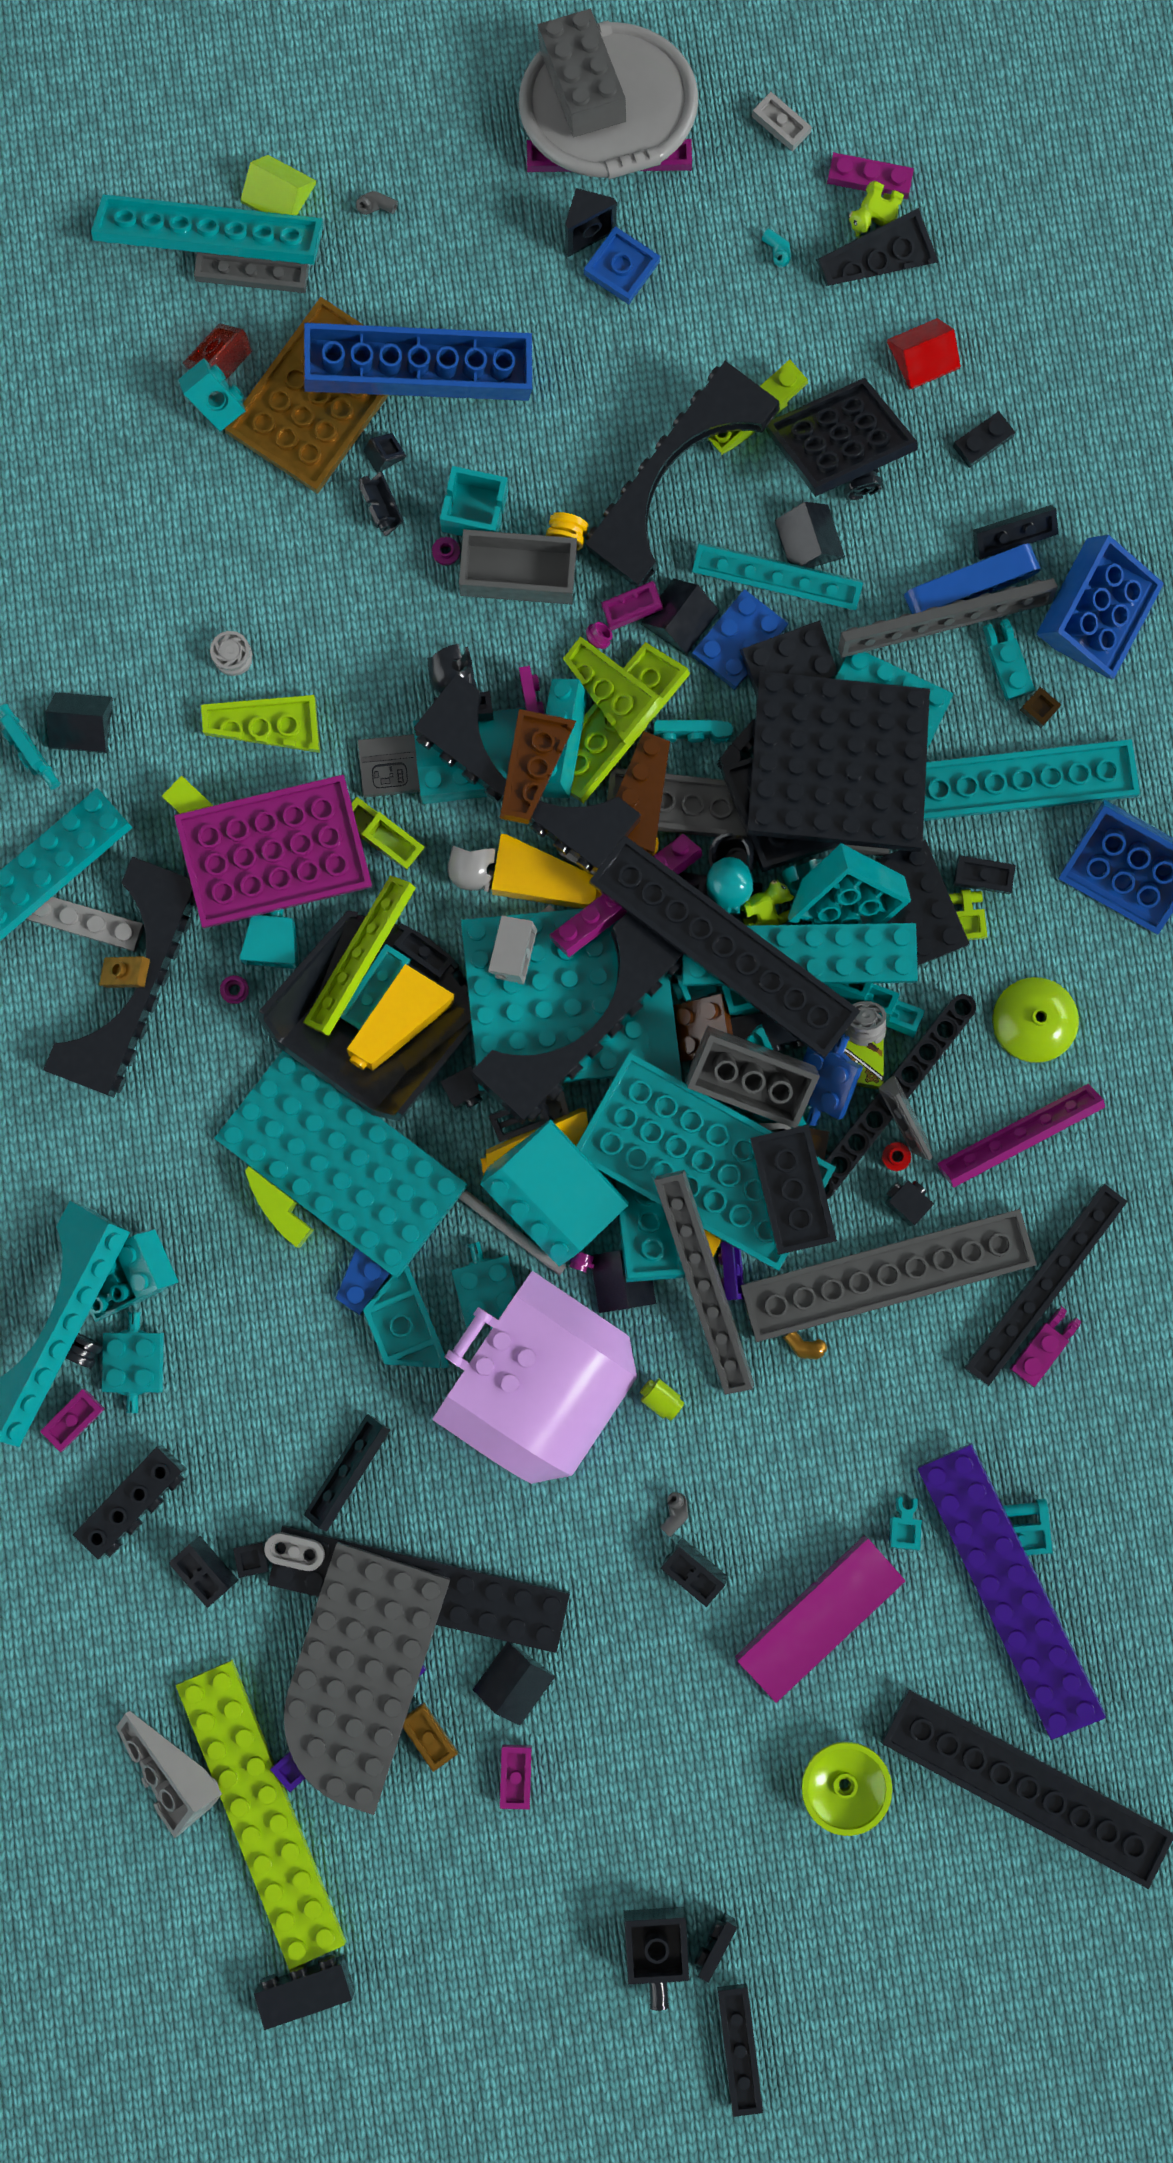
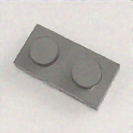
[752,92,812,152]

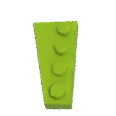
[563,636,663,745]
[201,695,320,753]

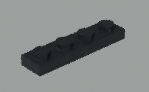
[304,1414,390,1532]
[717,1983,763,2117]

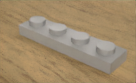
[26,897,144,952]

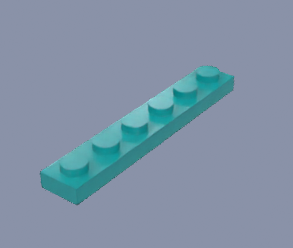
[692,542,863,610]

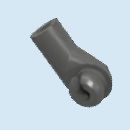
[355,191,398,215]
[660,1492,689,1537]

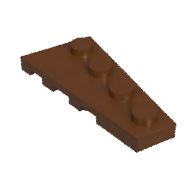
[499,709,576,824]
[615,731,670,856]

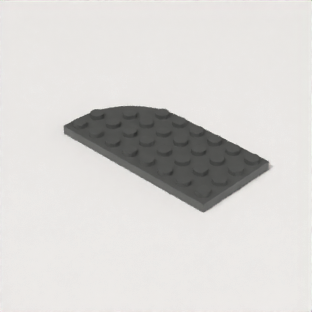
[284,1542,451,1815]

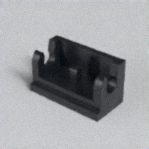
[169,1536,239,1608]
[660,1538,727,1607]

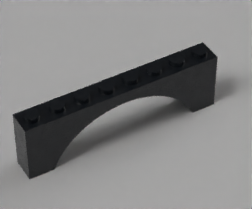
[585,361,780,588]
[414,674,641,873]
[43,857,197,1098]
[471,912,683,1124]

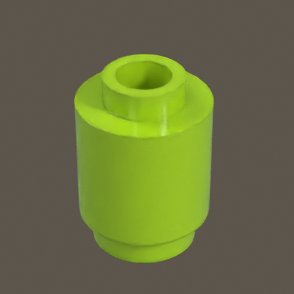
[640,1378,685,1421]

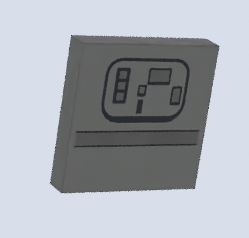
[358,734,420,798]

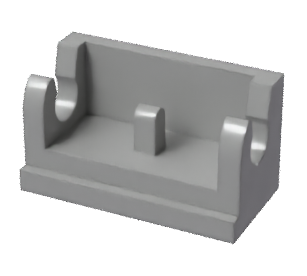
[488,916,537,984]

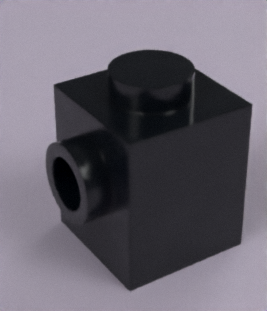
[441,1065,486,1110]
[885,1180,934,1226]

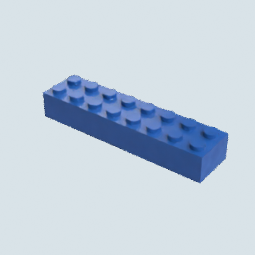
[304,323,532,401]

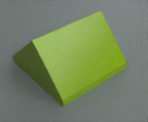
[241,155,316,215]

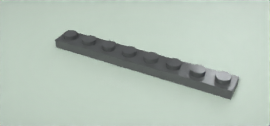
[838,578,1058,658]
[654,1170,754,1395]

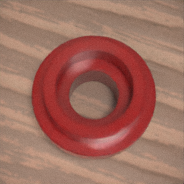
[882,1142,911,1171]

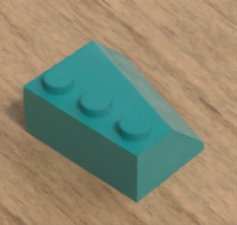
[788,843,911,925]

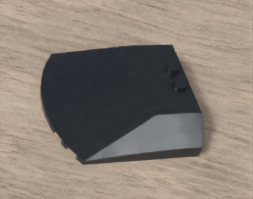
[258,911,472,1121]

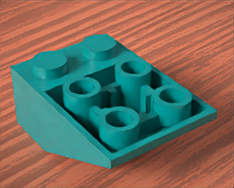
[90,1229,179,1322]

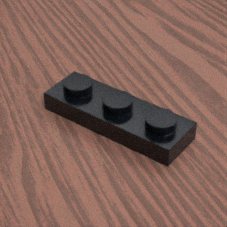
[973,505,1058,560]

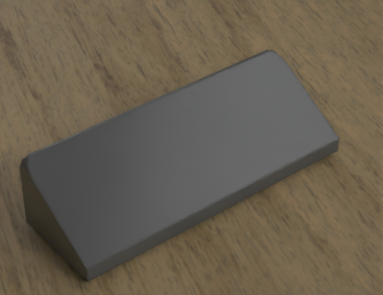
[879,1076,932,1160]

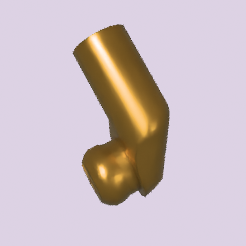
[783,1332,827,1360]

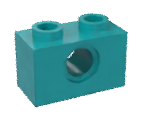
[178,358,246,432]

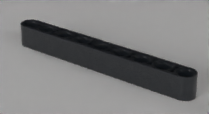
[824,994,976,1199]

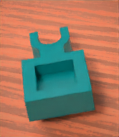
[888,1497,922,1551]

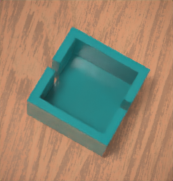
[440,466,509,536]

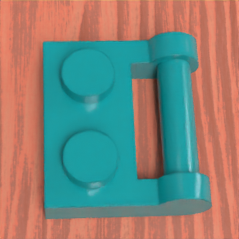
[1003,1499,1053,1556]

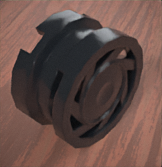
[843,468,883,500]
[66,1333,103,1368]

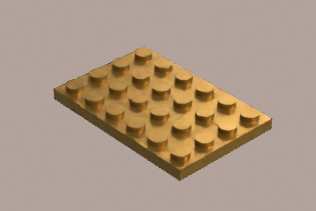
[225,297,389,494]

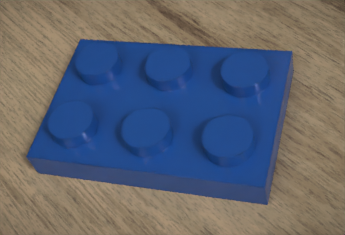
[691,589,788,690]

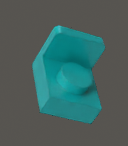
[671,973,717,1003]

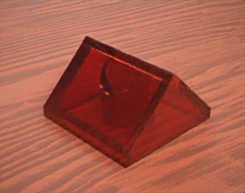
[183,323,252,392]

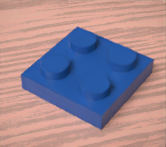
[583,226,661,305]

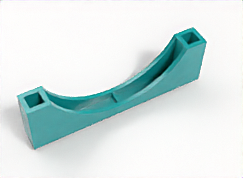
[0,1201,130,1447]

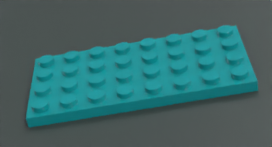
[214,1050,468,1279]
[576,1052,836,1271]

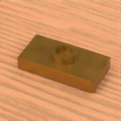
[99,956,150,988]
[403,1702,458,1772]

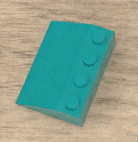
[413,708,526,804]
[480,1119,629,1267]

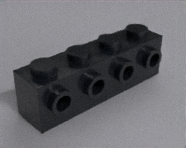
[73,1445,187,1560]

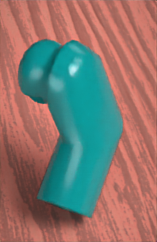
[761,228,791,267]

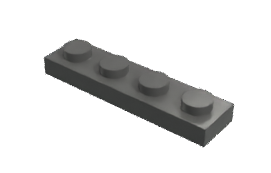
[194,252,309,293]

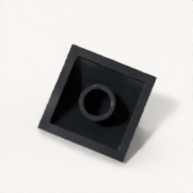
[565,188,617,257]
[775,502,845,568]
[641,578,719,656]
[45,692,113,753]
[591,1250,657,1313]
[472,1642,555,1726]

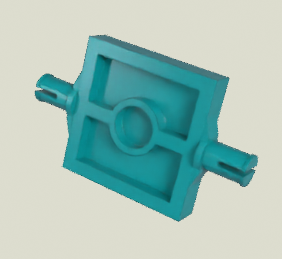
[0,704,61,790]
[451,1242,517,1330]
[102,1312,164,1413]

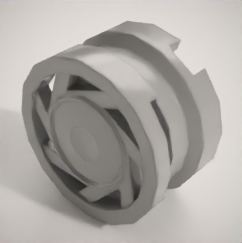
[210,631,253,676]
[845,1001,886,1046]

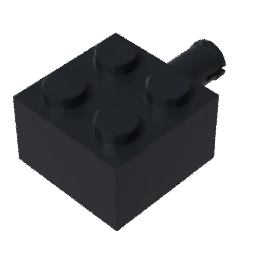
[624,1907,689,2011]

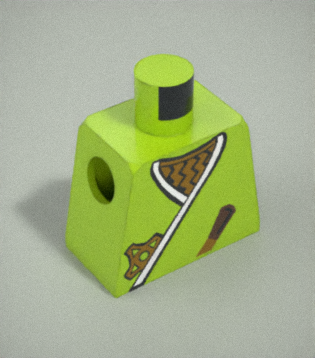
[844,1038,884,1089]

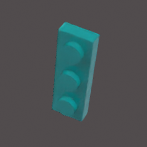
[340,944,411,1030]

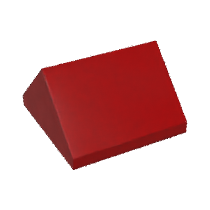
[887,318,961,390]

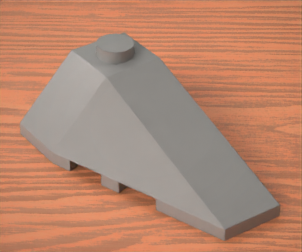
[116,1711,222,1838]

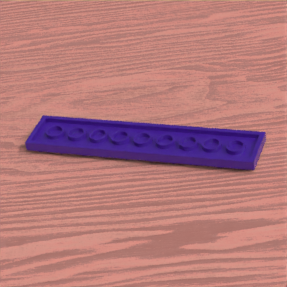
[917,1443,1106,1740]

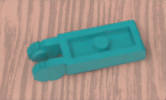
[983,618,1035,701]
[652,720,734,744]

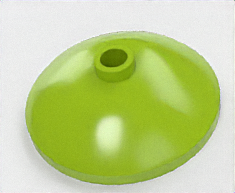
[992,977,1079,1063]
[802,1742,892,1836]

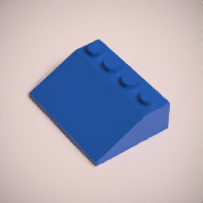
[1036,535,1164,679]
[1058,799,1173,935]

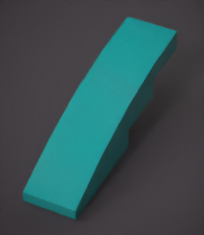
[825,983,925,1038]

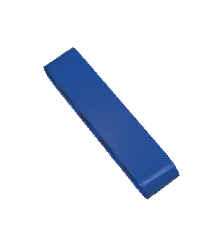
[904,543,1041,614]

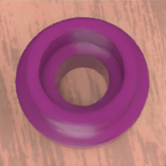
[432,537,460,566]
[586,622,613,649]
[220,975,249,1004]
[568,1252,595,1272]

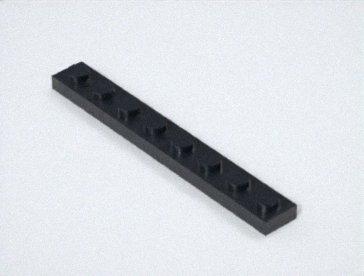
[963,1184,1128,1386]

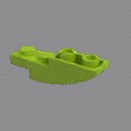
[707,359,808,455]

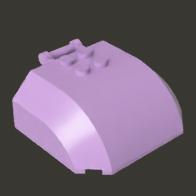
[432,1271,637,1484]

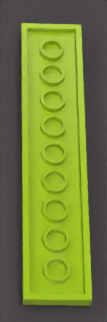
[175,1659,346,1970]

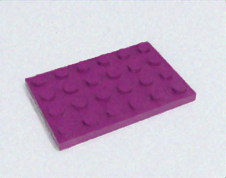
[174,774,372,929]

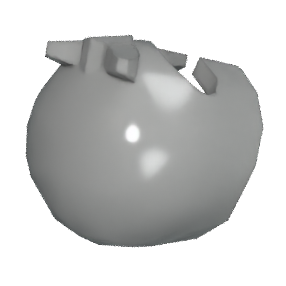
[447,846,495,892]

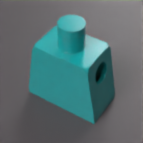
[240,909,299,969]

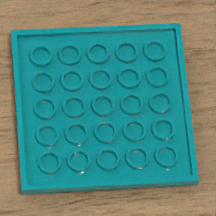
[461,908,652,1091]

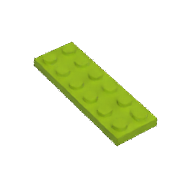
[570,642,690,804]

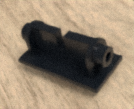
[358,471,404,536]

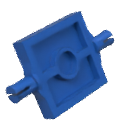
[803,1034,863,1126]

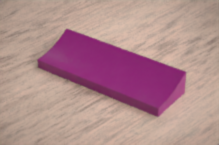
[735,1535,906,1703]

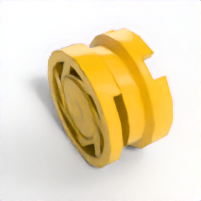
[545,512,588,550]

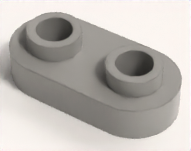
[264,1532,325,1571]

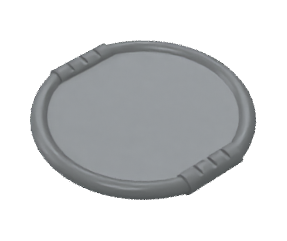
[519,20,698,180]

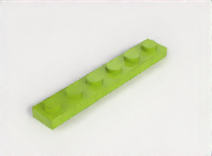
[303,875,416,1036]

